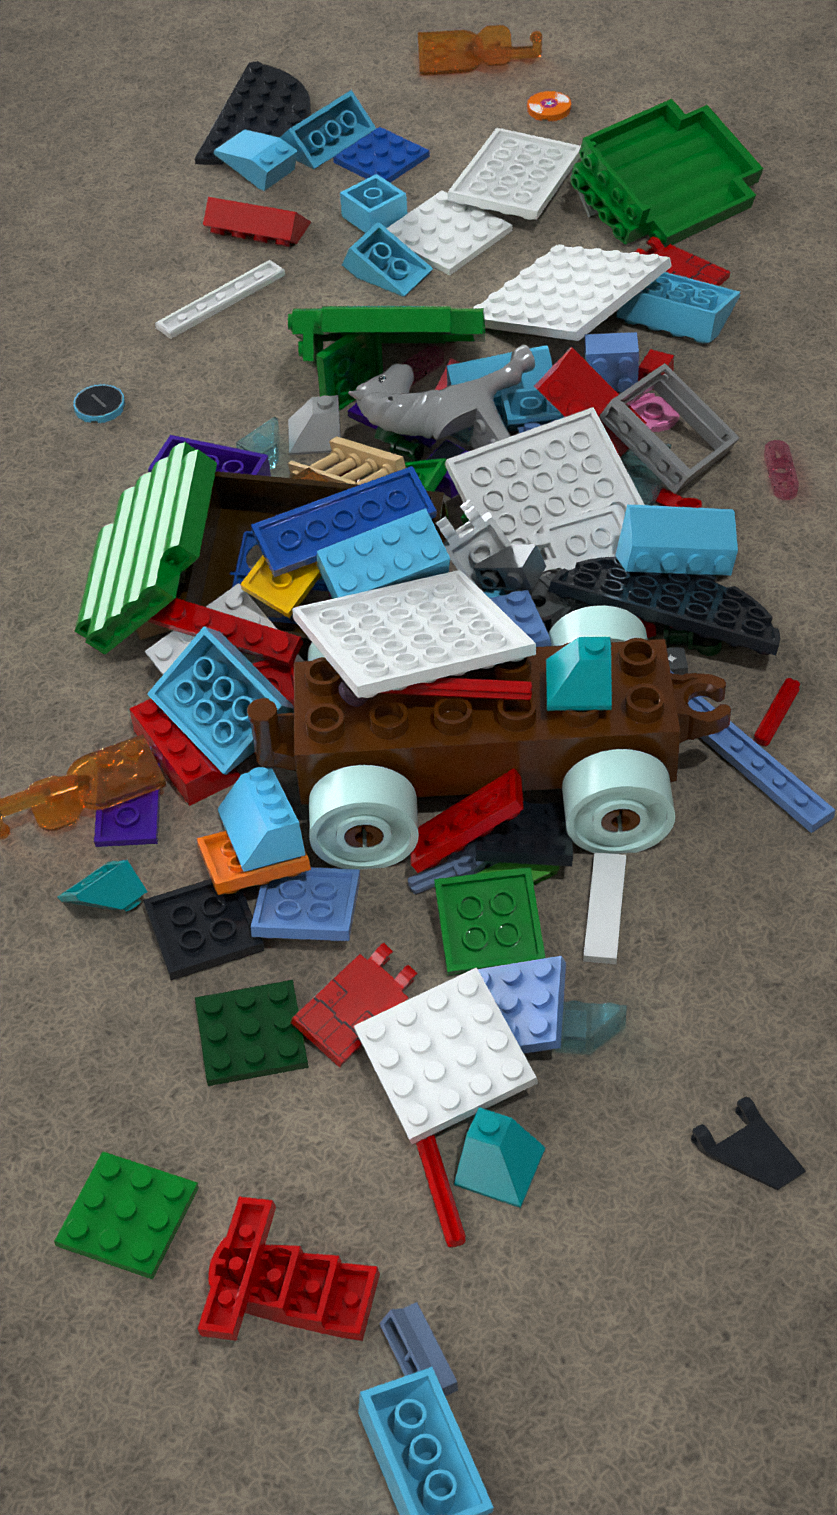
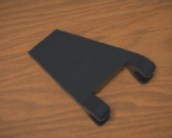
[690,1096,806,1191]

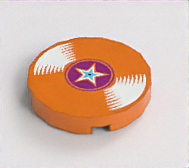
[527,91,571,121]

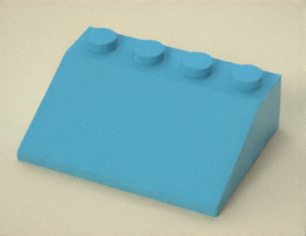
[617,272,741,343]
[147,626,294,775]

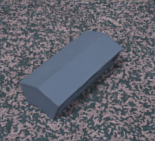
[379,1302,458,1396]

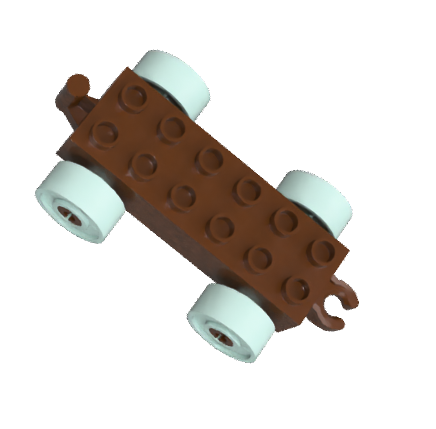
[247,606,731,869]

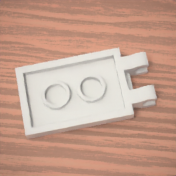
[436,499,515,594]
[525,504,624,577]

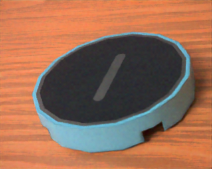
[74,384,125,423]

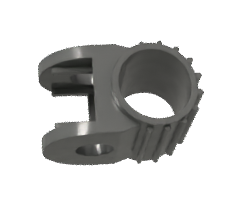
[520,573,588,633]

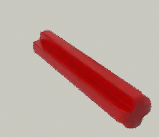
[753,678,800,747]

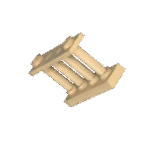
[288,436,406,485]

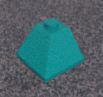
[546,637,612,711]
[57,860,148,912]
[454,1107,546,1208]

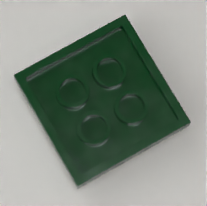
[195,980,309,1086]

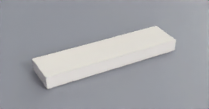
[583,852,626,964]

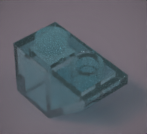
[556,1001,627,1055]

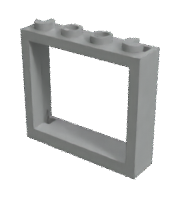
[599,363,740,494]

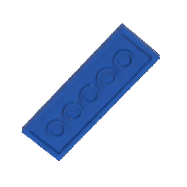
[251,466,437,577]

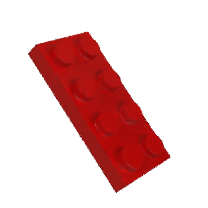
[411,768,524,873]

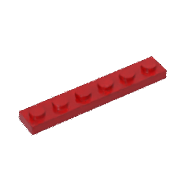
[147,598,303,668]

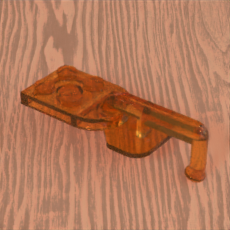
[418,25,542,76]
[0,734,166,840]

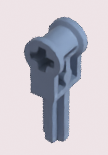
[408,839,499,894]

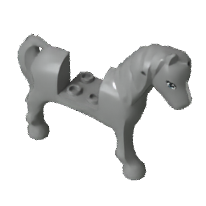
[348,344,535,449]

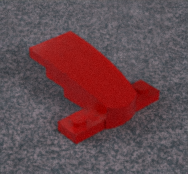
[197,1196,380,1341]

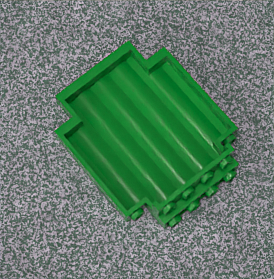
[570,98,764,247]
[288,306,485,367]
[74,442,217,655]

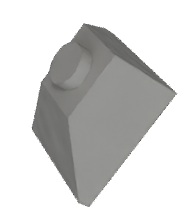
[288,395,341,455]

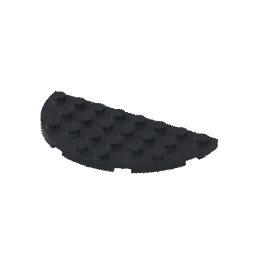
[195,61,311,165]
[548,557,780,656]

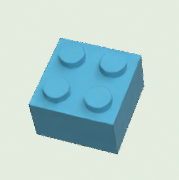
[340,174,407,233]

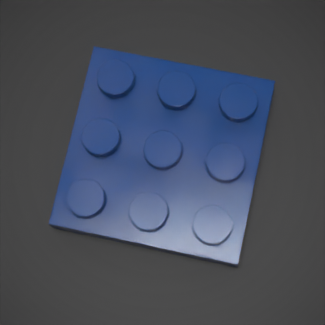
[333,127,430,183]

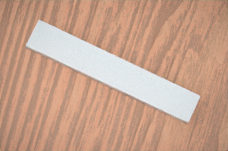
[155,260,285,339]

